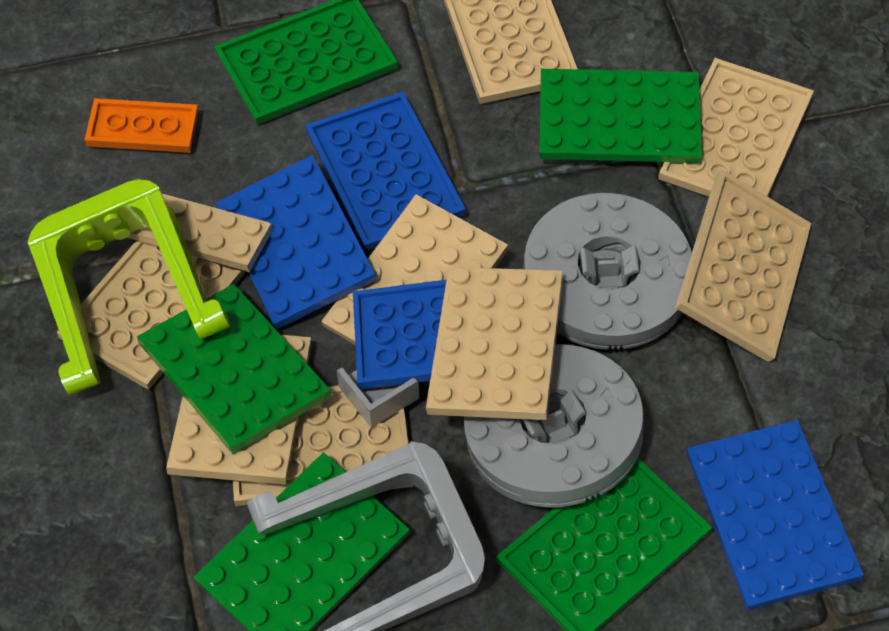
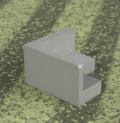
[337,368,419,428]

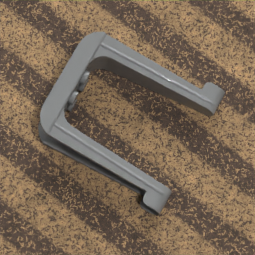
[246,442,485,631]

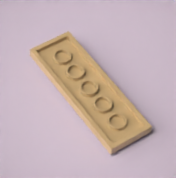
[127,194,273,272]

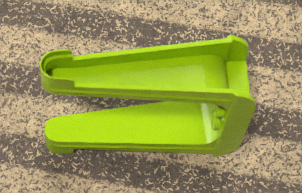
[27,179,231,396]

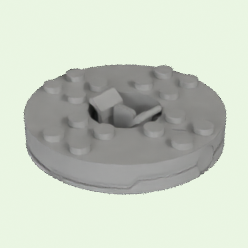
[523,193,692,350]
[464,344,644,507]

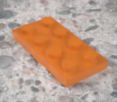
[85,98,199,153]

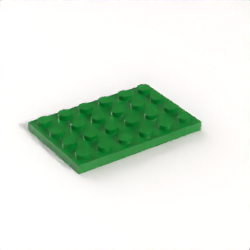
[214,0,398,125]
[539,68,702,163]
[137,284,331,454]
[194,452,410,631]
[496,458,712,631]

